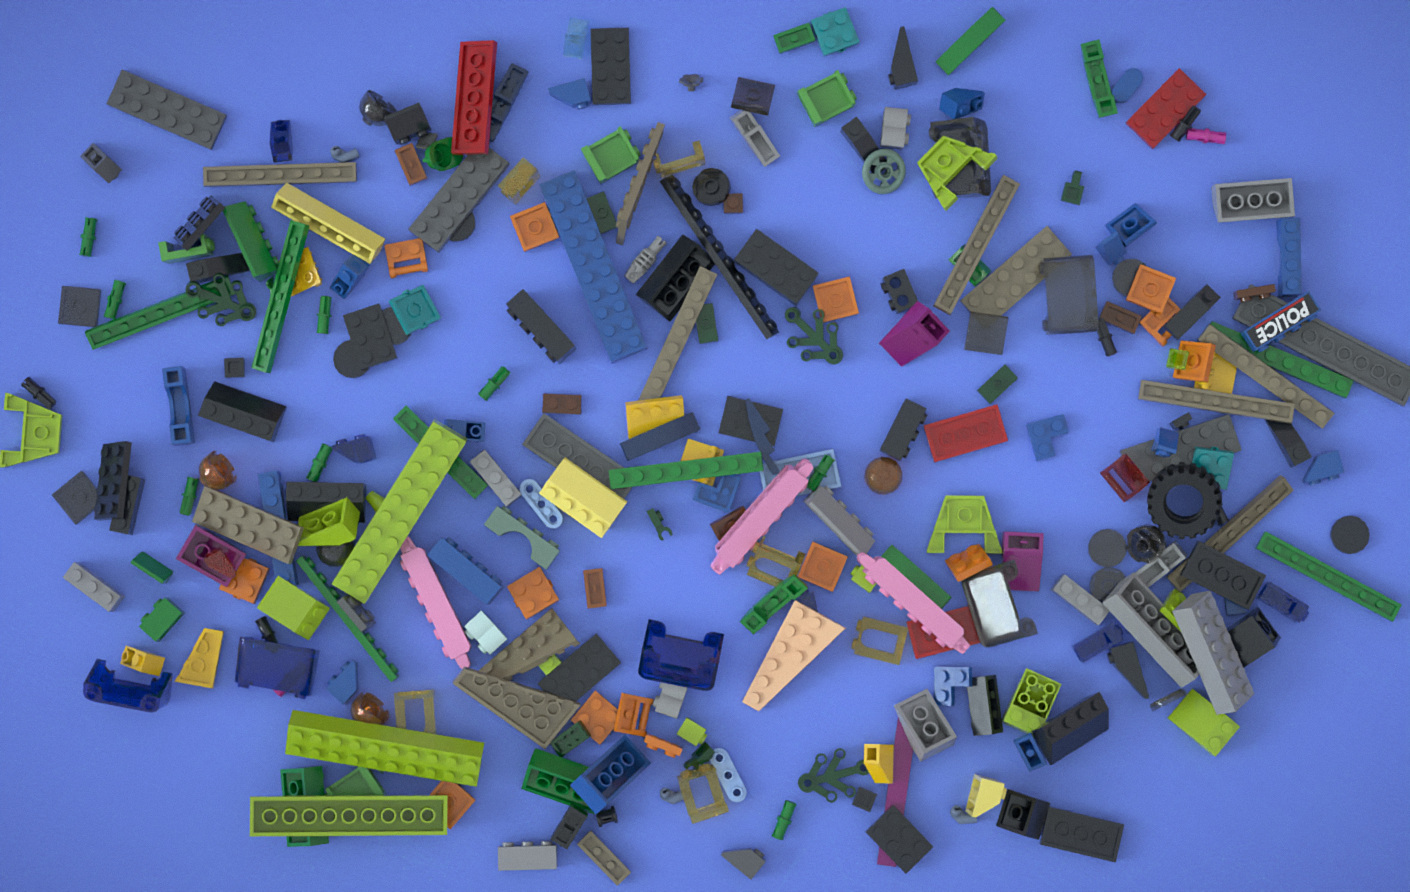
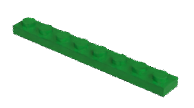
[251,220,310,374]
[85,275,236,350]
[1210,321,1353,398]
[609,452,764,489]
[1255,531,1402,622]
[296,556,400,682]

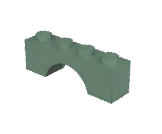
[484,506,560,570]

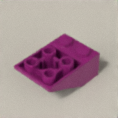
[879,301,950,367]
[1000,531,1044,591]

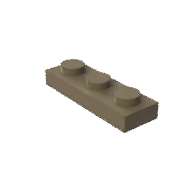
[577,831,631,886]

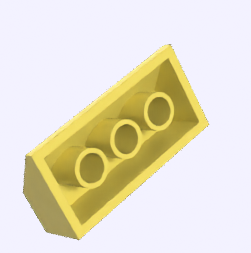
[539,457,627,538]
[965,774,1007,818]

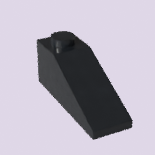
[888,26,918,90]
[840,117,887,174]
[186,253,250,283]
[1164,284,1221,340]
[1265,420,1312,467]
[1107,642,1149,699]

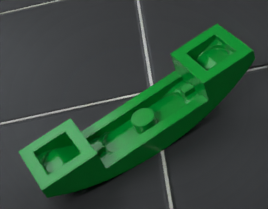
[1080,39,1118,118]
[740,574,808,634]

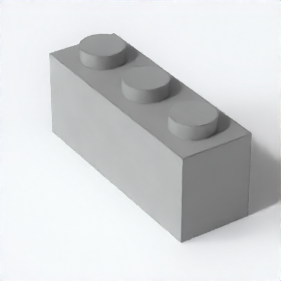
[470,450,522,507]
[63,562,125,612]
[1050,574,1110,625]
[498,841,558,871]

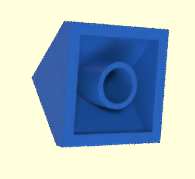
[1105,203,1157,247]

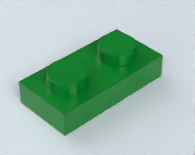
[773,23,815,54]

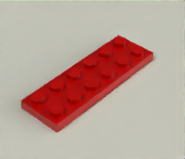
[451,40,497,155]

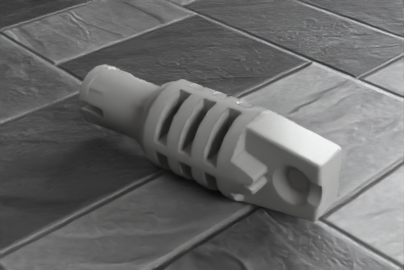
[624,236,667,283]

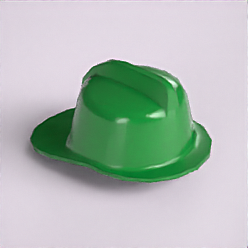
[422,137,463,171]

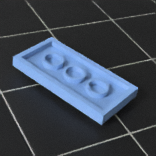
[760,449,841,496]

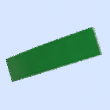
[935,7,1006,75]
[881,545,952,609]

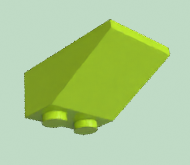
[298,498,360,546]
[257,575,330,640]
[1167,689,1240,757]

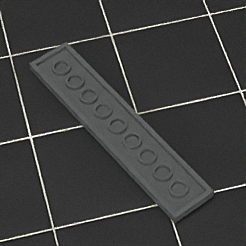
[1232,284,1410,407]

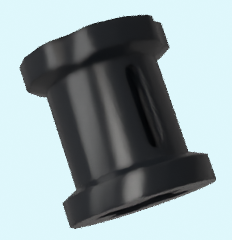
[596,806,618,827]

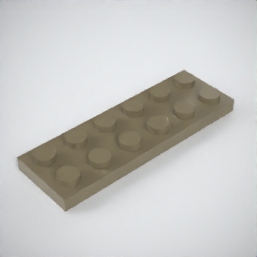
[960,226,1072,329]
[192,486,304,564]

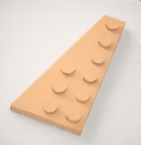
[742,600,846,711]

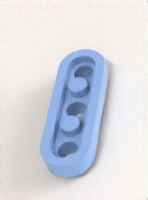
[520,479,563,529]
[710,748,747,802]

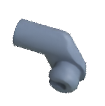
[330,146,360,163]
[660,788,689,804]
[950,805,977,824]

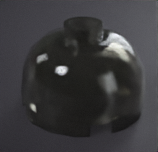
[359,90,397,126]
[1126,524,1166,564]
[316,541,355,567]

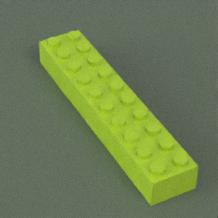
[332,418,467,604]
[285,710,484,787]
[249,795,448,837]

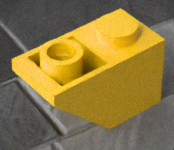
[120,646,165,676]
[864,744,894,784]

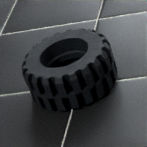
[1147,462,1222,539]

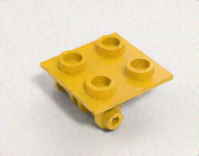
[279,247,322,297]
[1194,352,1237,394]
[681,439,724,487]

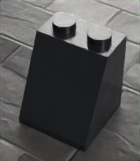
[1227,607,1281,668]

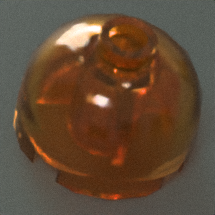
[199,451,237,490]
[864,457,903,495]
[350,692,390,725]

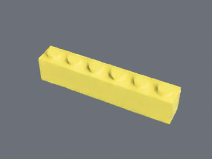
[271,182,385,264]

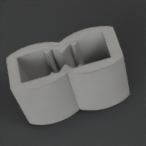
[880,107,911,149]
[653,674,689,719]

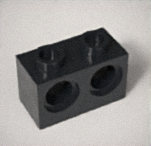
[880,269,918,314]
[551,803,588,849]

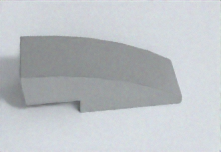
[730,107,780,167]
[1135,540,1187,587]

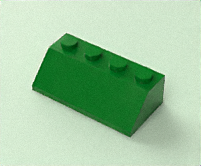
[223,201,279,282]
[521,748,594,814]
[280,766,329,847]

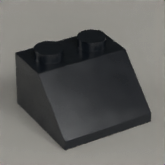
[384,103,431,145]
[996,789,1050,840]

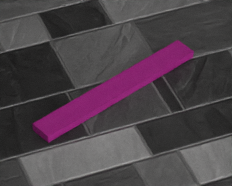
[877,717,913,867]

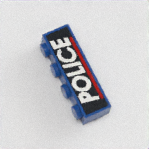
[1241,291,1321,353]

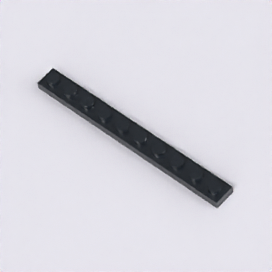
[660,175,779,340]

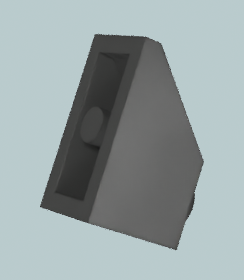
[80,143,122,183]
[721,848,766,879]

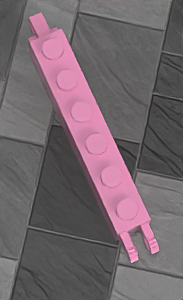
[710,458,813,575]
[400,536,472,669]
[857,552,970,654]

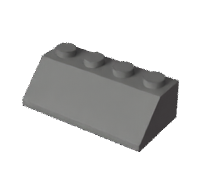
[1211,178,1295,223]
[803,485,875,556]

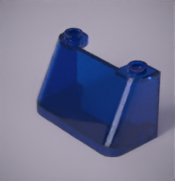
[638,619,724,691]
[234,636,320,699]
[83,659,173,712]

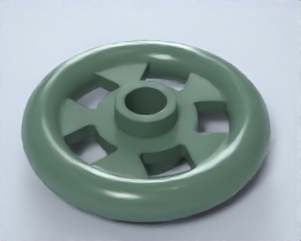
[862,149,906,194]

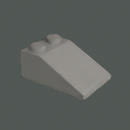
[894,689,957,762]

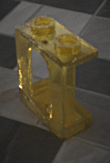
[653,140,705,178]
[498,157,540,205]
[746,536,806,587]
[851,616,908,665]
[394,689,438,735]
[676,763,729,824]

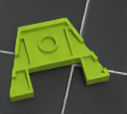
[917,136,998,211]
[0,393,63,468]
[927,495,1002,554]

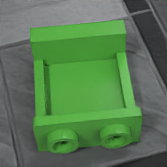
[797,70,857,127]
[581,126,641,184]
[158,234,215,264]
[325,767,387,795]

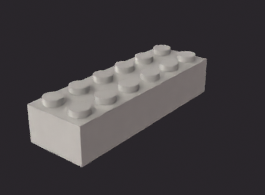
[1103,572,1199,688]
[1172,591,1254,715]

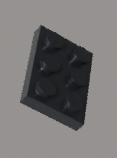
[343,303,398,370]
[719,396,783,447]
[865,805,933,874]

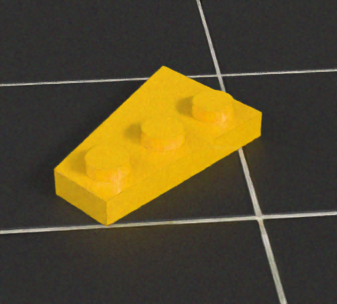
[625,395,684,439]
[174,628,224,688]

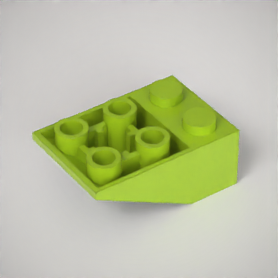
[1002,668,1062,734]

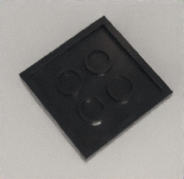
[174,195,225,251]

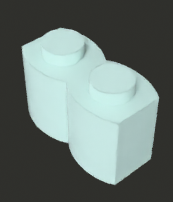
[464,611,507,655]

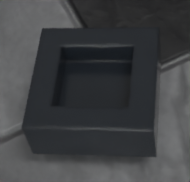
[224,358,245,378]
[1169,412,1193,430]
[852,787,877,812]

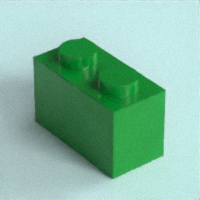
[139,598,185,642]

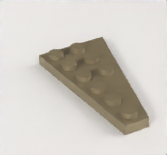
[615,122,665,245]
[478,608,580,680]
[453,666,580,749]

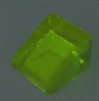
[1166,348,1189,371]

